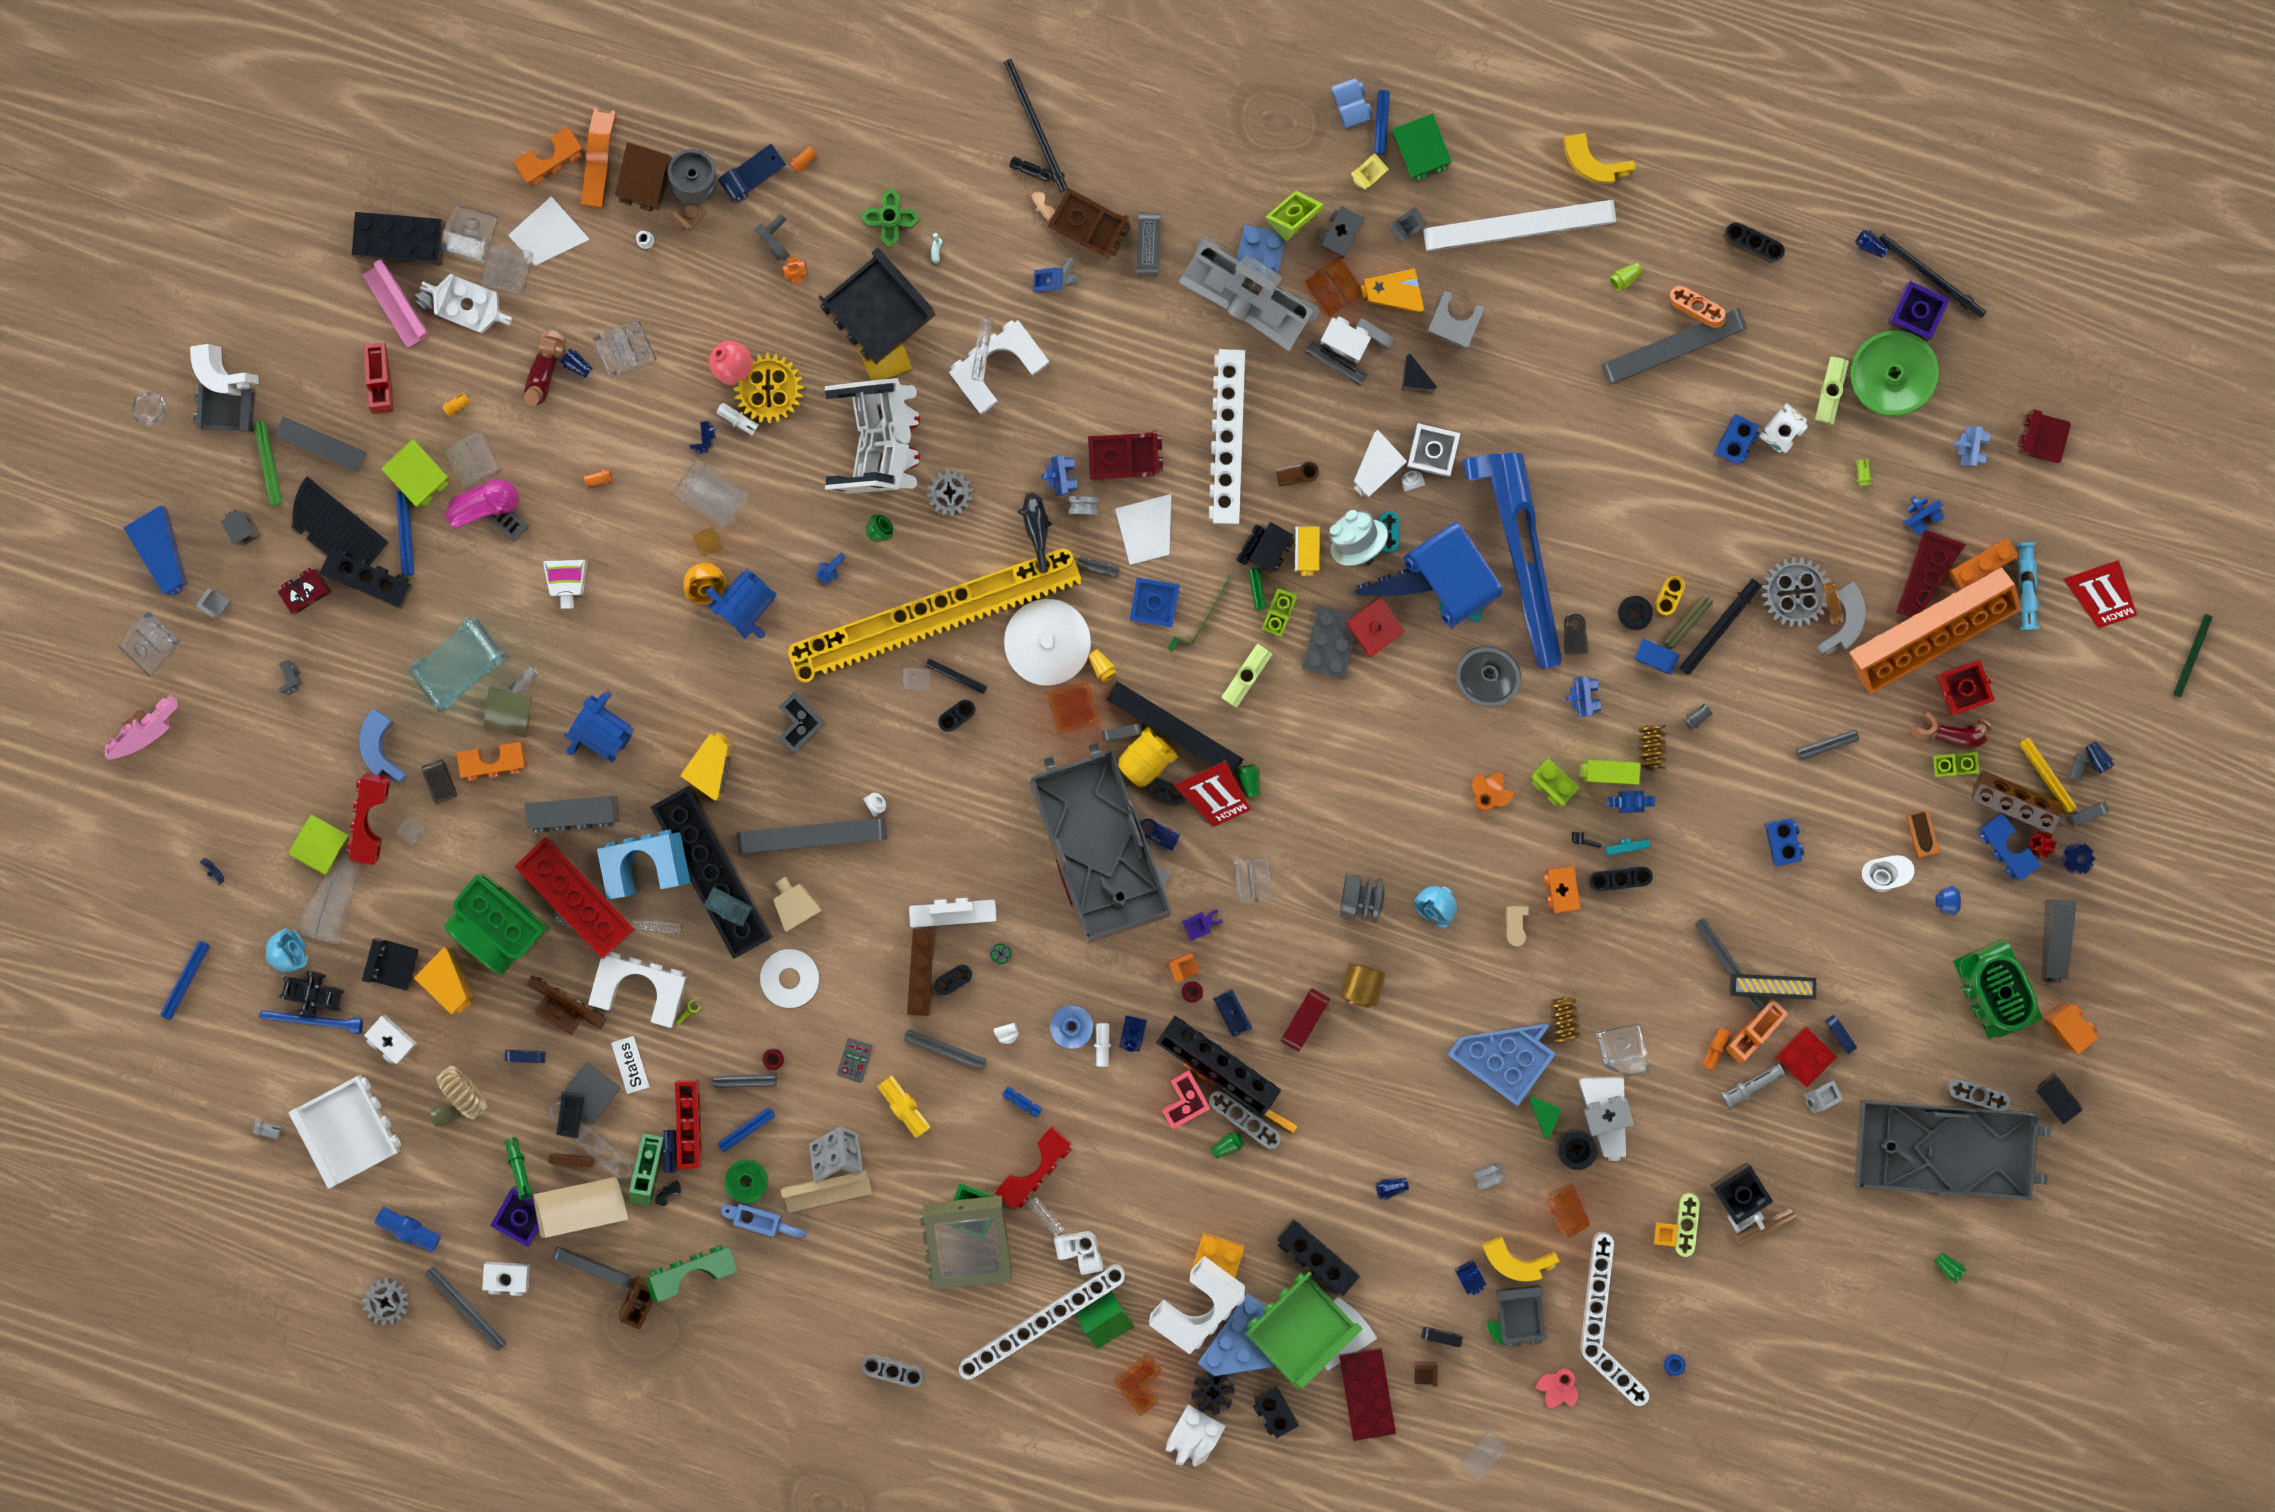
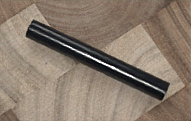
[926,659,988,694]

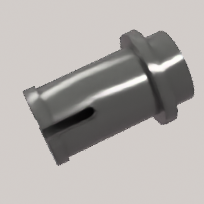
[1684,704,1713,730]
[2068,753,2090,781]

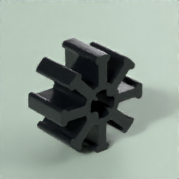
[1191,1371,1235,1415]

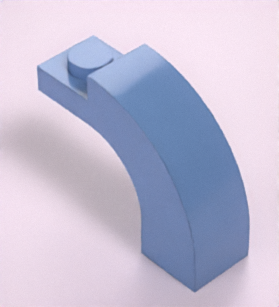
[359,709,408,783]

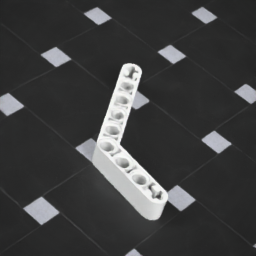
[1580,1232,1649,1406]

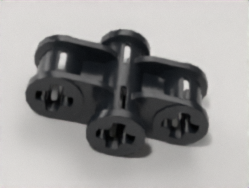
[279,971,345,1017]

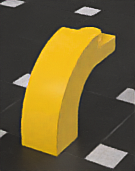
[1562,133,1635,184]
[1481,1236,1560,1281]

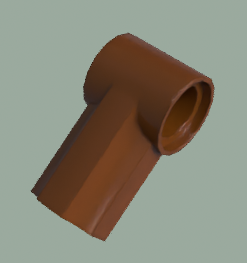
[1276,462,1319,487]

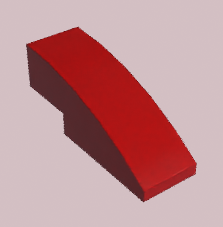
[363,342,394,414]

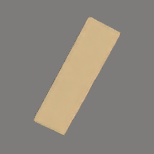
[781,1168,872,1213]

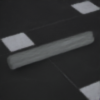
[904,1030,986,1070]

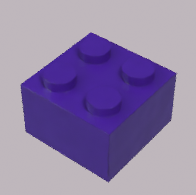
[1888,281,1950,341]
[490,1186,539,1247]

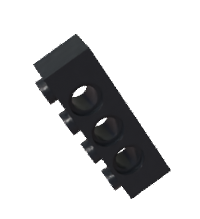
[320,548,412,609]
[1277,1218,1360,1296]

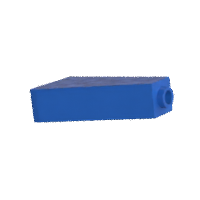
[124,505,187,596]

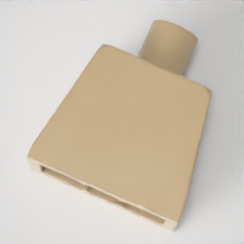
[773,877,823,932]

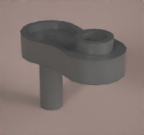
[755,214,790,261]

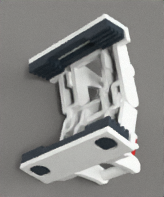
[825,378,920,494]

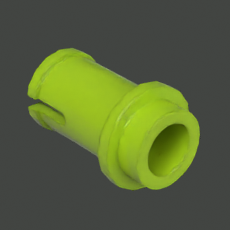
[1855,459,1874,487]

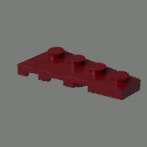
[1896,530,1966,617]

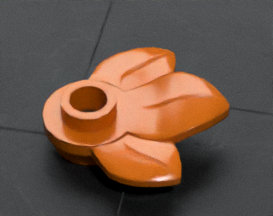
[1472,772,1514,811]

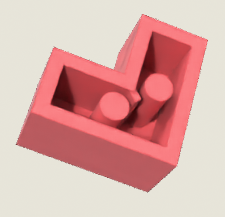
[1162,1069,1211,1130]

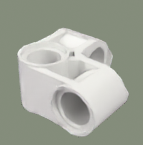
[1054,1231,1103,1275]

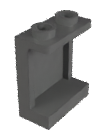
[193,384,255,432]
[1496,1285,1547,1347]

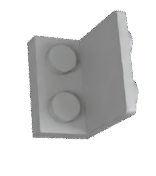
[809,1126,863,1182]

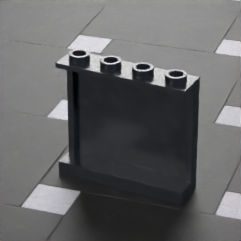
[818,247,936,365]

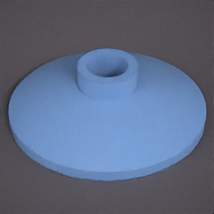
[1050,1005,1093,1049]

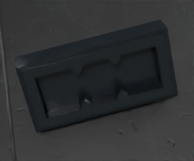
[556,1091,585,1138]

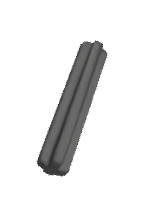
[1796,730,1859,760]
[713,1074,777,1088]

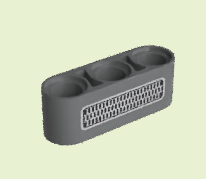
[1136,212,1161,276]

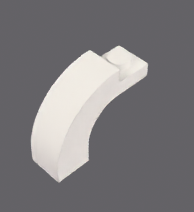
[190,344,259,396]

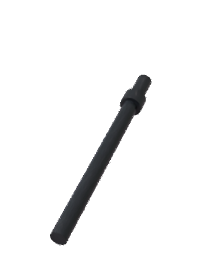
[1878,233,1987,318]

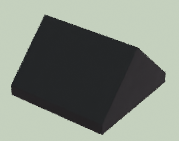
[1401,353,1437,393]

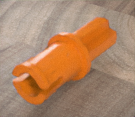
[1703,1027,1731,1071]

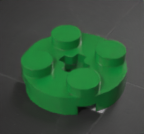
[724,1159,768,1203]

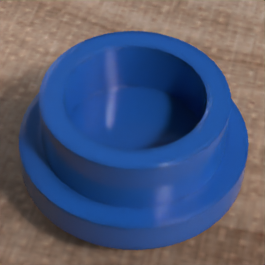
[1664,1354,1686,1376]

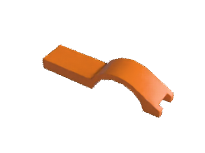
[581,108,616,208]

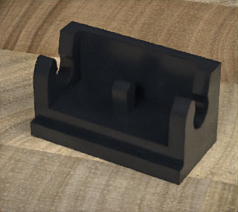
[2036,1073,2083,1125]

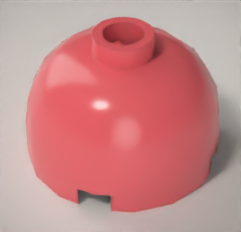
[709,340,753,385]

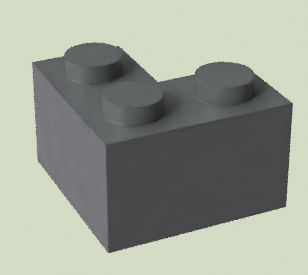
[779,692,826,753]

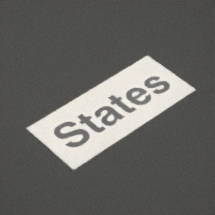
[611,1036,650,1094]

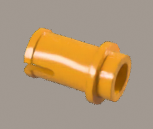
[442,392,471,417]

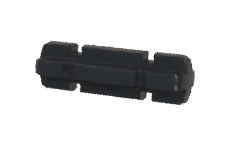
[1009,156,1051,182]
[1236,525,1265,565]

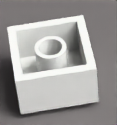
[1319,317,1371,365]
[1407,423,1460,477]

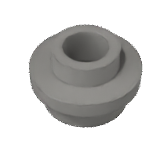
[414,291,434,311]

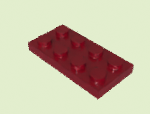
[1339,1348,1396,1441]

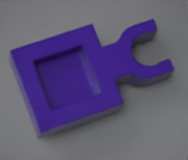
[1181,909,1223,941]

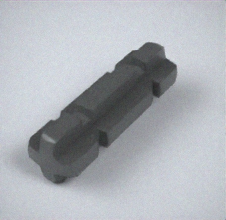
[1077,556,1120,578]

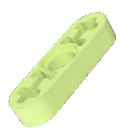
[1675,1193,1700,1257]

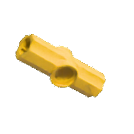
[877,1075,931,1138]

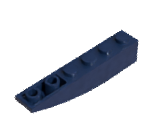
[1354,548,1480,596]

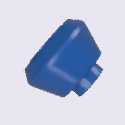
[1935,886,1961,915]

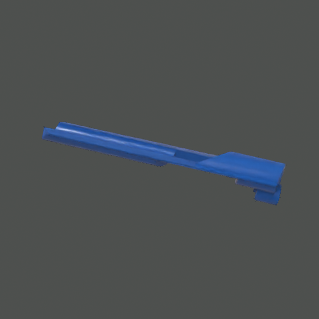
[1463,452,1562,669]

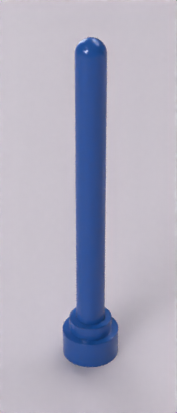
[259,1010,363,1035]

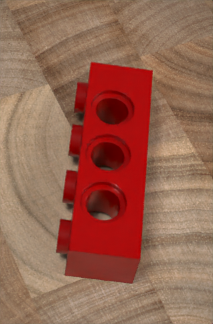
[675,1080,702,1169]

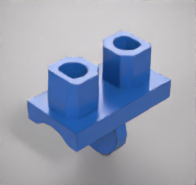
[1041,454,1078,496]
[1903,496,1945,535]
[1565,676,1601,717]

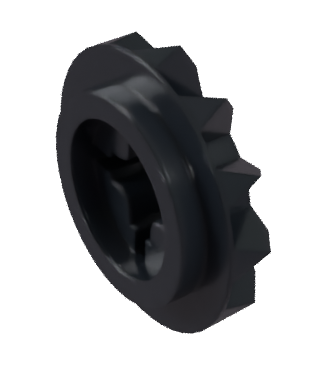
[1618,596,1653,630]

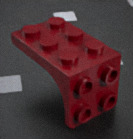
[1088,430,1163,480]

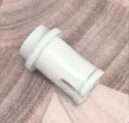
[636,231,654,249]

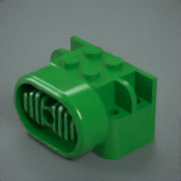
[444,873,551,974]
[1953,939,2043,1040]

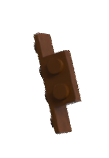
[528,976,606,1036]

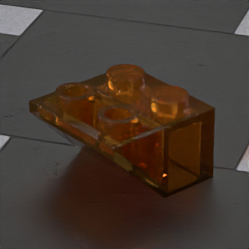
[1546,1183,1590,1238]

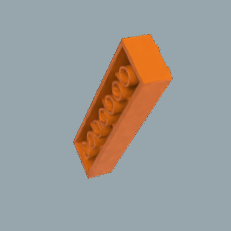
[1849,567,2022,694]

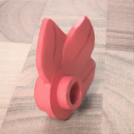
[1536,1369,1578,1408]

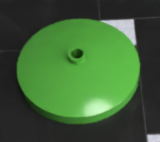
[1851,330,1939,417]

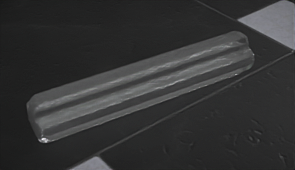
[972,317,993,381]

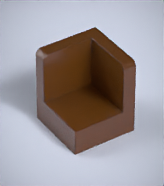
[1414,1361,1438,1387]

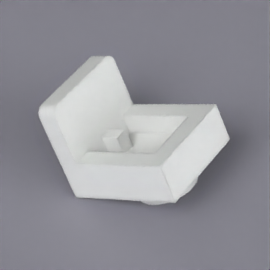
[1727,1211,1765,1234]

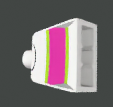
[543,560,588,609]

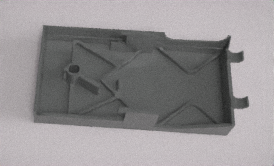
[1854,1099,2051,1201]

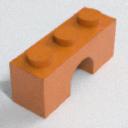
[513,127,585,186]
[1947,538,2019,590]
[456,742,528,781]

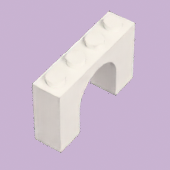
[949,320,1050,415]
[588,952,688,1028]
[1149,1256,1245,1354]

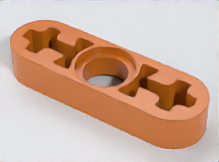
[1670,286,1726,328]

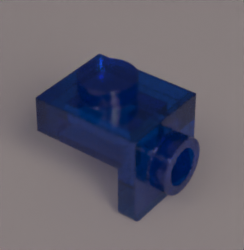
[690,421,716,454]
[1119,1015,1147,1052]

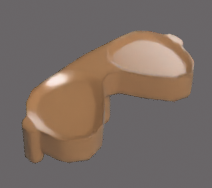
[122,707,147,727]

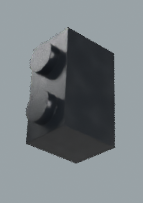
[1249,522,1294,573]

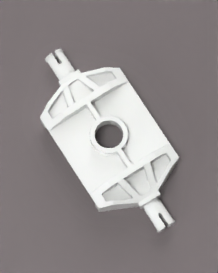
[420,274,513,333]

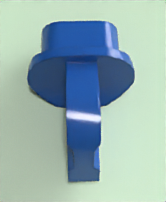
[815,552,846,585]

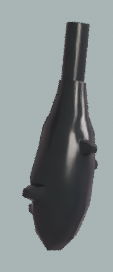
[1018,492,1052,573]

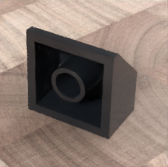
[1710,1162,1773,1225]

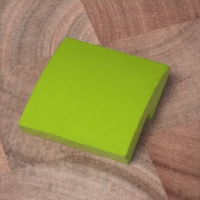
[288,815,349,876]

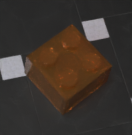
[1046,681,1100,734]

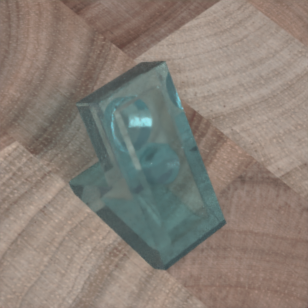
[704,887,753,926]

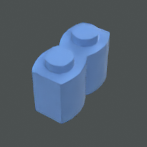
[1331,78,1373,130]

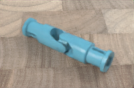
[2016,542,2040,630]

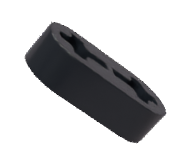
[1147,778,1186,805]
[934,964,972,995]
[1421,1327,1463,1347]

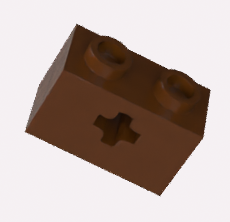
[618,1276,653,1330]

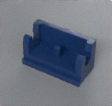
[1213,989,1252,1037]

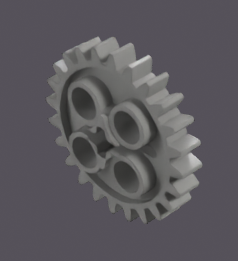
[1760,557,1832,627]

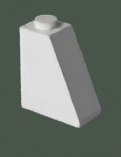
[1353,430,1407,498]

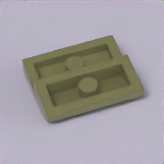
[483,687,533,737]

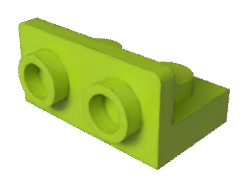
[1530,758,1580,807]

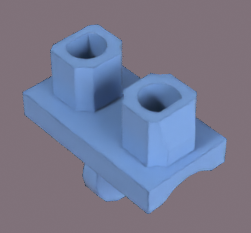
[1953,426,1990,466]

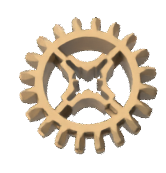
[436,1066,487,1120]

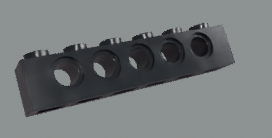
[1156,1015,1281,1117]

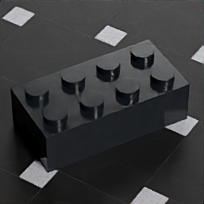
[351,212,446,265]

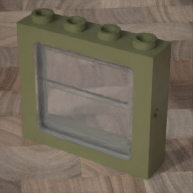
[920,1196,1012,1289]

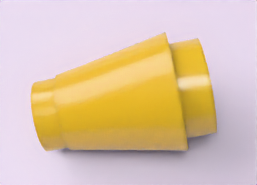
[1088,649,1117,682]

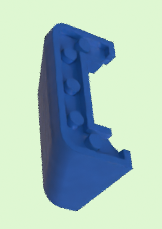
[1403,522,1503,629]

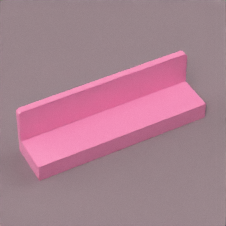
[363,259,430,348]

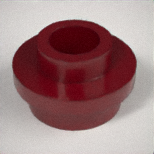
[1181,981,1203,1003]
[762,1048,784,1070]

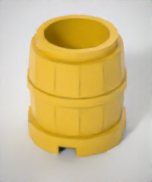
[1117,727,1178,788]

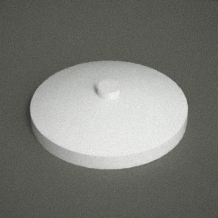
[1004,599,1091,686]

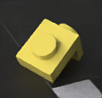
[1351,154,1389,190]

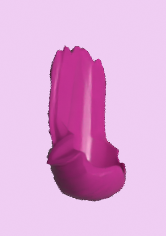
[445,478,519,529]

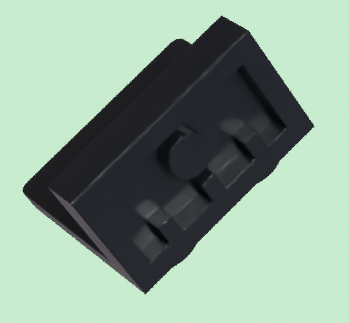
[361,938,419,990]

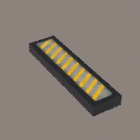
[1730,974,1816,1000]

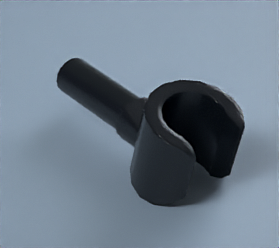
[1572,832,1601,849]

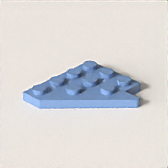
[1447,1024,1556,1106]
[1197,1293,1276,1377]

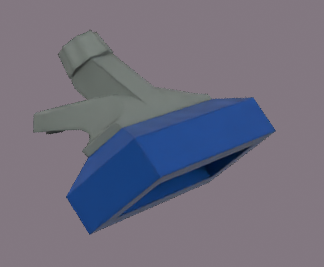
[1033,258,1079,293]

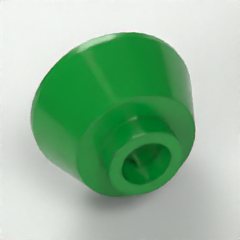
[865,514,893,542]

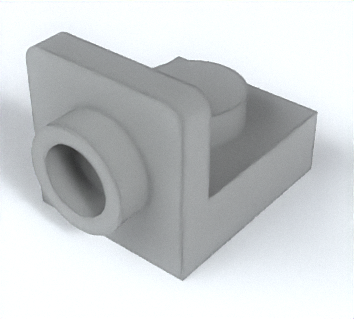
[1804,1080,1843,1113]

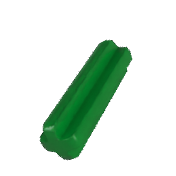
[1248,568,1266,610]

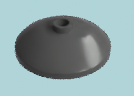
[1456,646,1521,706]

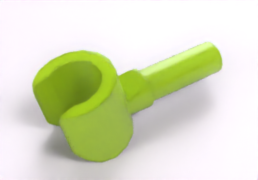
[675,1000,701,1025]

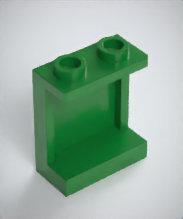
[1391,113,1452,181]

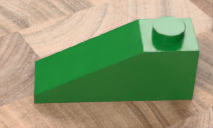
[629,1133,664,1206]

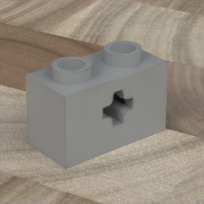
[1583,1095,1634,1136]

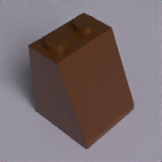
[615,142,672,212]

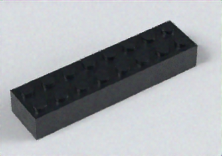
[650,786,774,959]

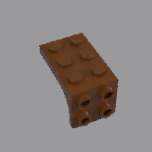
[1048,188,1131,259]

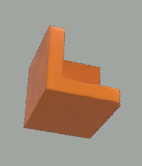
[1168,952,1200,983]

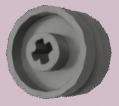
[668,149,717,205]

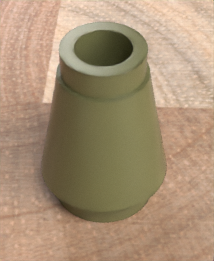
[430,1104,462,1127]

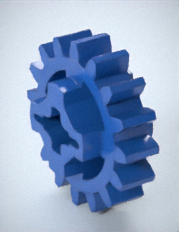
[1608,791,1655,813]

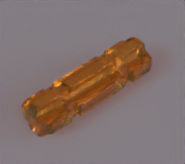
[1823,582,1843,624]

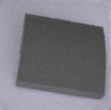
[559,1062,621,1124]

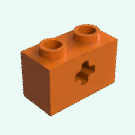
[1544,866,1581,913]

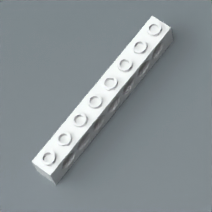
[1209,349,1245,525]

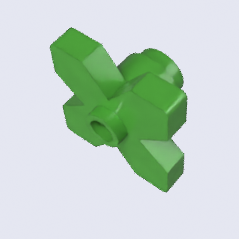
[861,188,920,248]

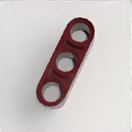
[1280,988,1330,1052]

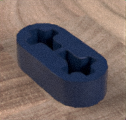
[1825,1015,1857,1055]
[504,1049,546,1063]

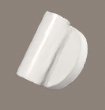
[1401,470,1425,492]
[863,793,886,817]
[994,1023,1019,1044]

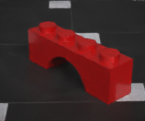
[347,773,391,865]
[995,1126,1072,1210]

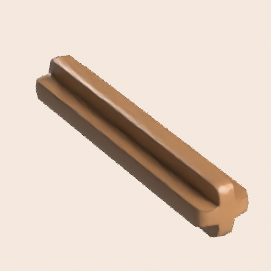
[1735,1209,1796,1246]

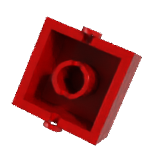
[1935,660,1995,716]

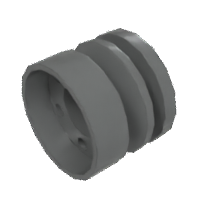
[1340,873,1385,923]

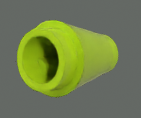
[1609,262,1643,291]

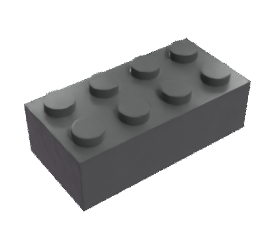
[525,796,619,833]

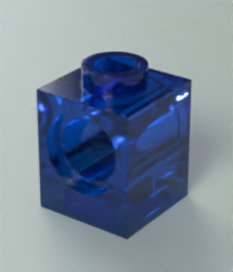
[1454,1259,1487,1295]

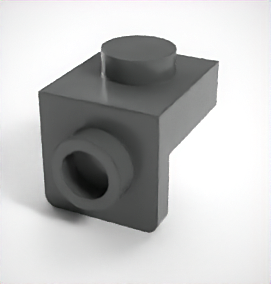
[1390,207,1428,242]
[278,660,303,695]

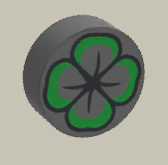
[990,943,1012,965]

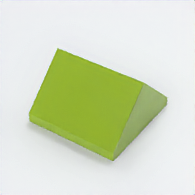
[1265,191,1325,242]

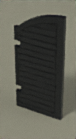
[291,476,389,573]

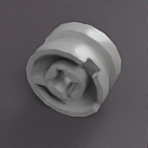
[1069,496,1099,516]
[1472,1162,1506,1189]

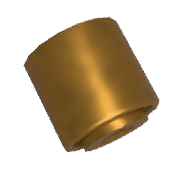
[1340,963,1386,1008]

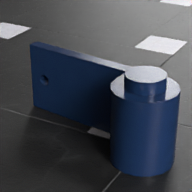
[718,143,787,203]

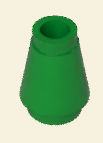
[1238,764,1260,797]
[1211,1131,1244,1159]
[1934,1252,1967,1284]

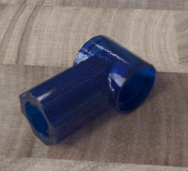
[1140,818,1181,851]

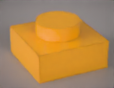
[1653,1222,1678,1247]

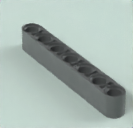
[1601,308,1748,385]
[737,818,887,853]

